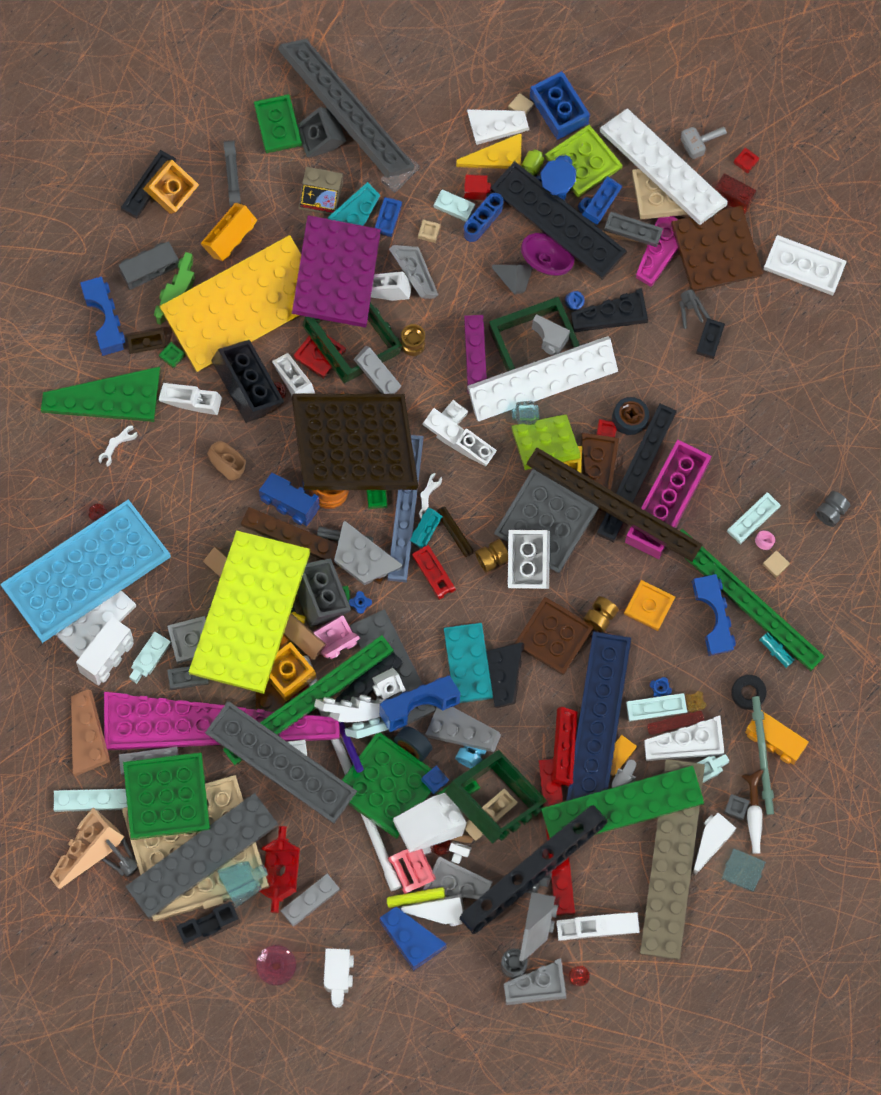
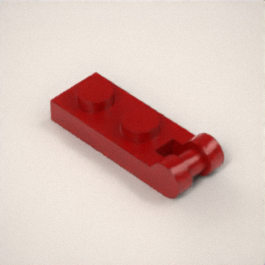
[412,545,456,600]

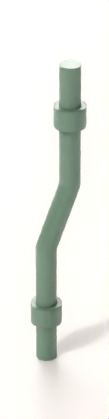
[752,696,774,815]

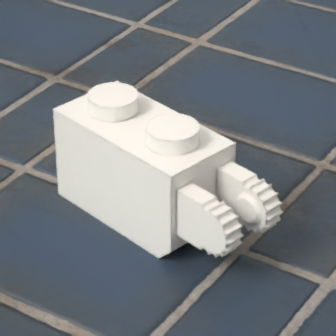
[324,949,354,1008]

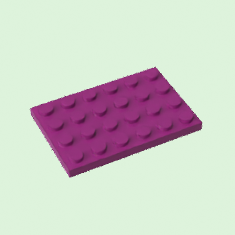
[292,215,381,328]

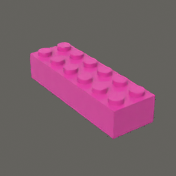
[625,439,712,559]

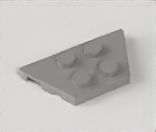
[334,521,402,585]

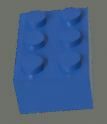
[530,71,590,140]

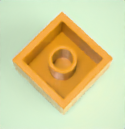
[143,160,199,214]
[269,642,317,701]

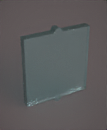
[721,849,765,892]

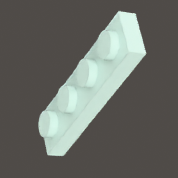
[54,789,127,812]

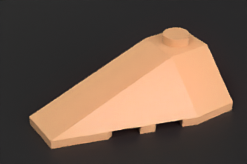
[50,808,124,889]

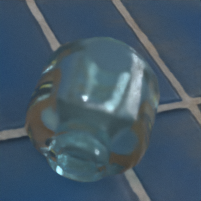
[512,400,540,425]

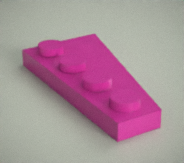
[636,216,678,287]

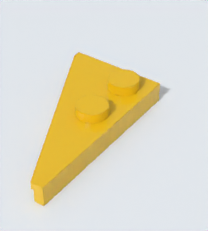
[456,134,522,169]

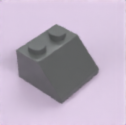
[297,107,346,158]

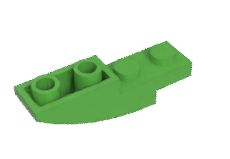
[154,252,195,325]

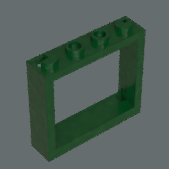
[488,296,580,372]
[302,302,402,384]
[444,750,547,844]

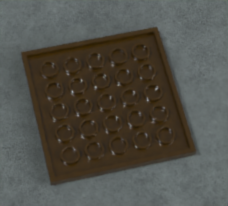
[292,394,418,490]

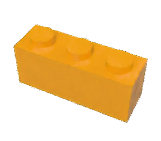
[200,203,258,261]
[745,710,809,765]

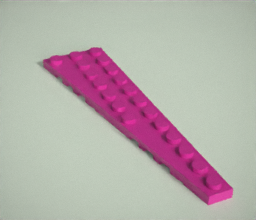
[104,692,340,750]

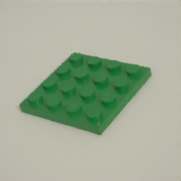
[342,732,431,839]
[123,752,210,840]

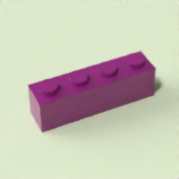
[464,315,487,394]

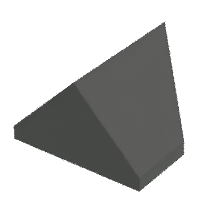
[492,263,533,294]

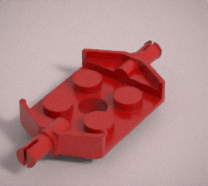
[257,826,300,913]

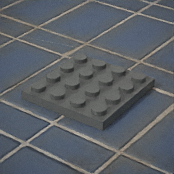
[494,469,599,573]

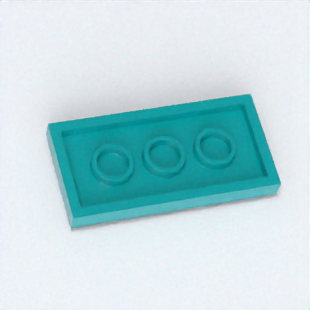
[444,623,493,703]

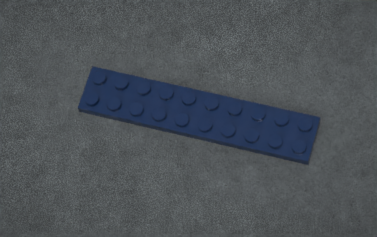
[566,632,631,801]

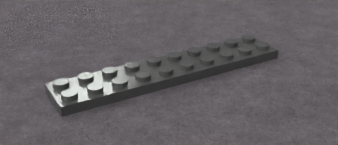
[278,39,415,178]

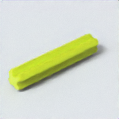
[387,887,445,908]

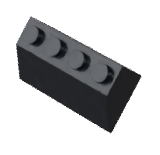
[211,340,284,423]

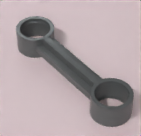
[223,140,241,208]

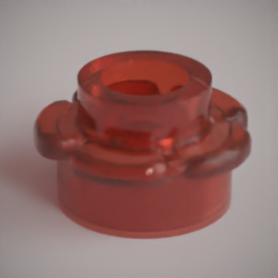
[88,503,107,521]

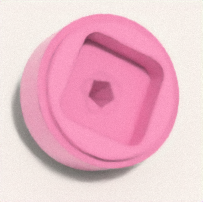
[755,530,775,550]

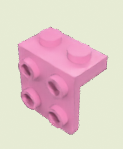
[313,615,360,659]

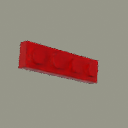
[552,706,578,786]

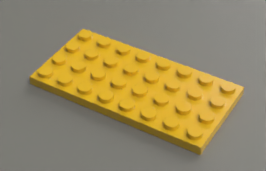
[160,235,301,373]

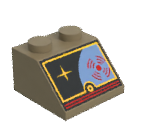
[299,167,343,215]

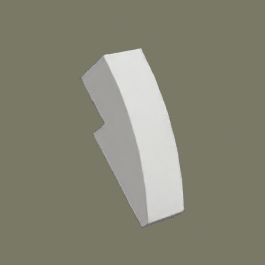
[159,383,222,415]

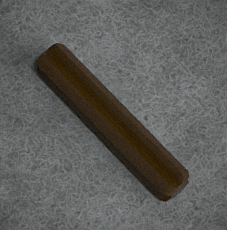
[437,507,474,557]

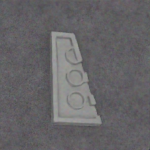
[425,707,501,752]

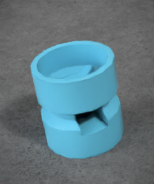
[455,746,487,769]

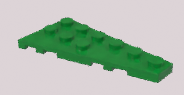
[41,367,161,422]

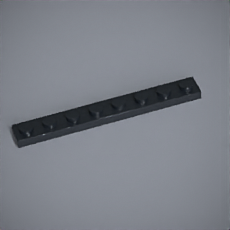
[597,403,677,542]

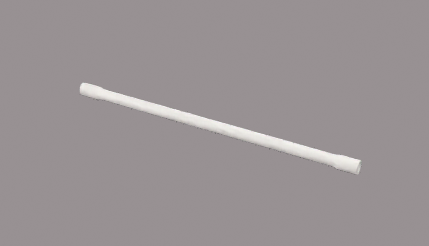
[303,655,402,891]

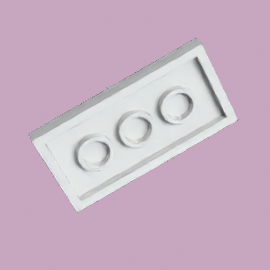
[763,235,847,295]
[55,591,136,658]

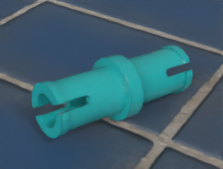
[759,632,795,668]

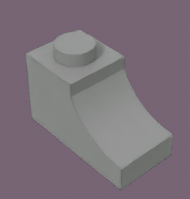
[532,314,570,355]

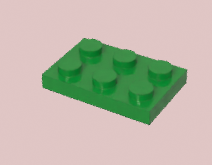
[254,94,302,154]

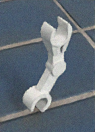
[99,426,137,467]
[419,473,442,519]

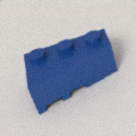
[259,473,320,526]
[380,907,447,971]

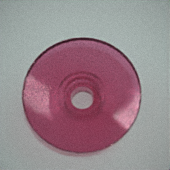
[256,945,296,985]

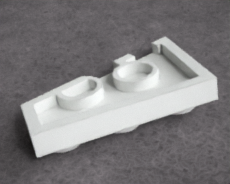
[467,110,529,145]

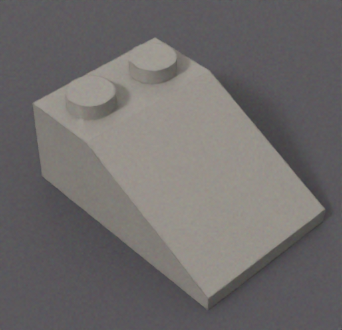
[519,892,558,961]

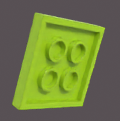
[545,125,623,198]
[511,414,580,470]

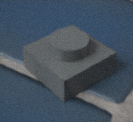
[724,794,749,820]

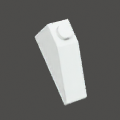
[371,272,412,301]
[272,353,315,395]
[693,813,736,875]
[401,894,465,926]

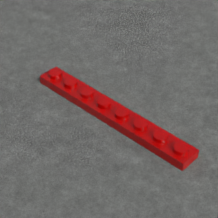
[538,759,575,916]

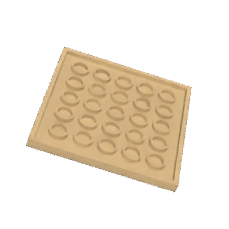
[122,775,269,922]

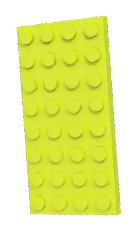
[189,530,311,694]

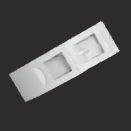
[422,408,497,466]
[314,695,386,722]
[557,913,640,941]

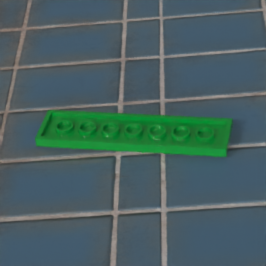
[541,766,704,838]

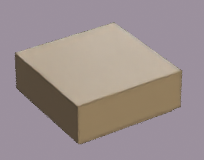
[508,93,534,115]
[418,220,441,243]
[763,550,790,578]
[202,896,223,909]

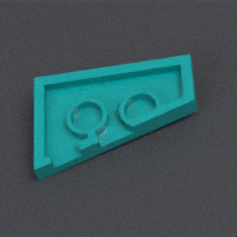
[327,182,380,226]

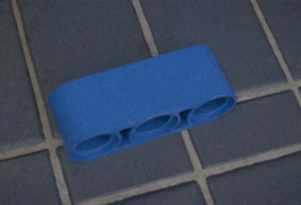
[464,193,503,242]

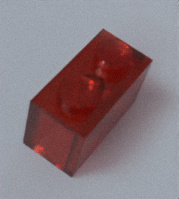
[715,173,757,214]

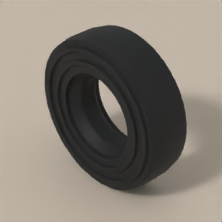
[731,675,767,710]

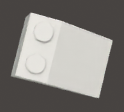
[393,793,467,853]

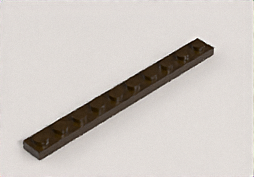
[526,448,703,562]

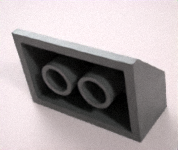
[297,559,351,626]

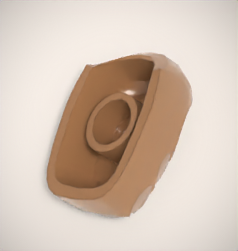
[207,441,246,481]

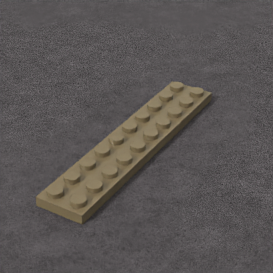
[640,759,705,960]

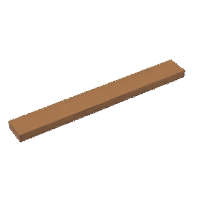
[203,547,327,660]

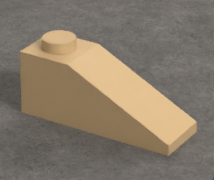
[465,789,518,841]

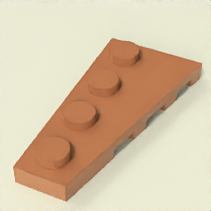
[71,689,110,776]

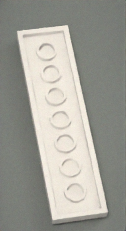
[600,108,728,225]
[467,336,618,421]

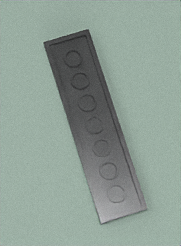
[205,701,357,824]
[125,793,278,919]

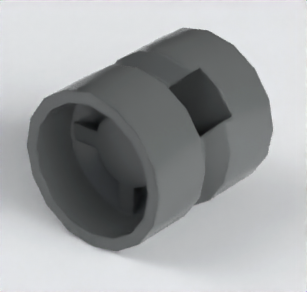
[815,491,851,527]
[501,948,528,979]

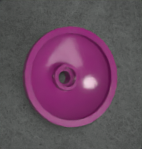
[521,233,574,276]

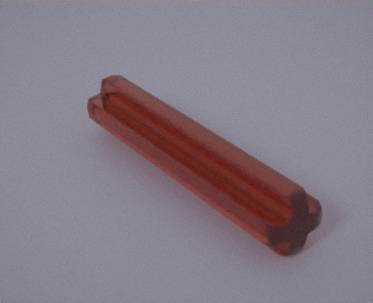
[647,711,704,735]

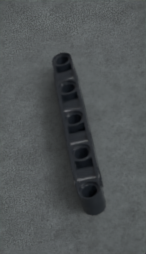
[459,805,608,934]

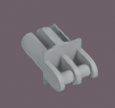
[611,760,636,788]

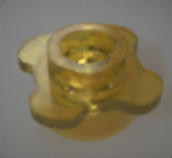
[685,691,706,712]

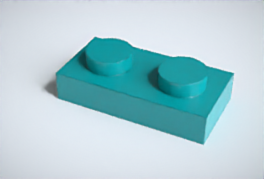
[410,507,442,548]

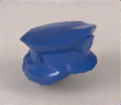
[540,155,576,196]

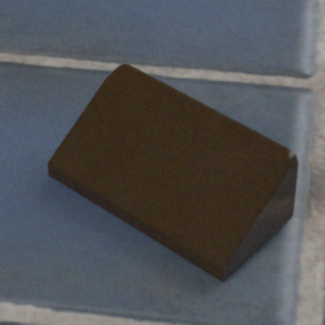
[126,327,166,354]

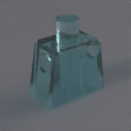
[217,861,268,908]

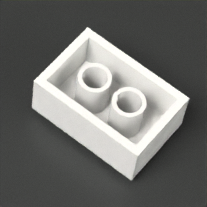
[508,530,550,589]
[76,617,134,686]

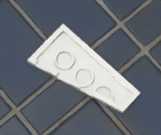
[644,716,724,761]

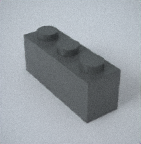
[118,241,179,290]

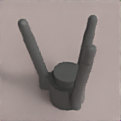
[679,290,711,329]
[101,829,139,878]

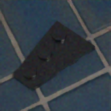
[486,642,525,708]

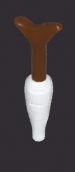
[742,770,764,854]

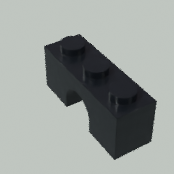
[176,901,240,948]

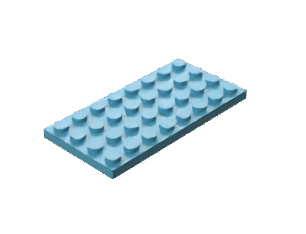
[0,499,171,643]

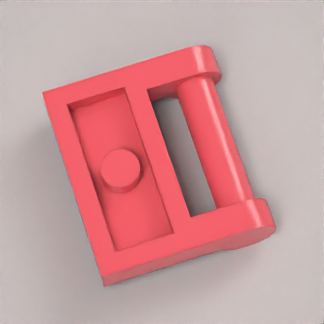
[388,849,436,894]

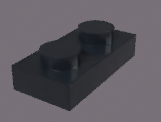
[696,318,725,359]

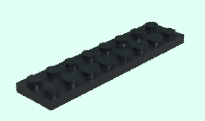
[490,161,627,280]

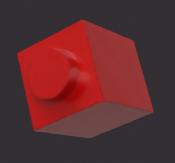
[464,175,491,200]

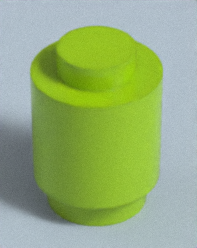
[521,149,545,176]

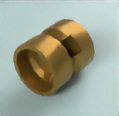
[401,324,425,356]
[475,539,508,573]
[583,596,619,633]

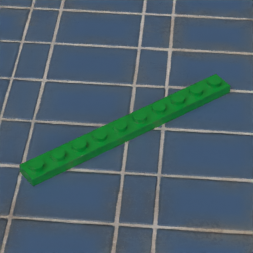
[680,529,825,671]
[223,635,394,766]

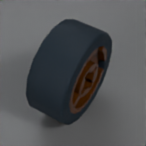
[612,397,649,435]
[394,726,432,762]

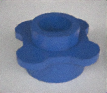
[349,591,372,614]
[650,677,672,697]

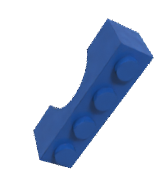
[80,276,126,356]
[692,574,736,656]
[379,675,460,732]

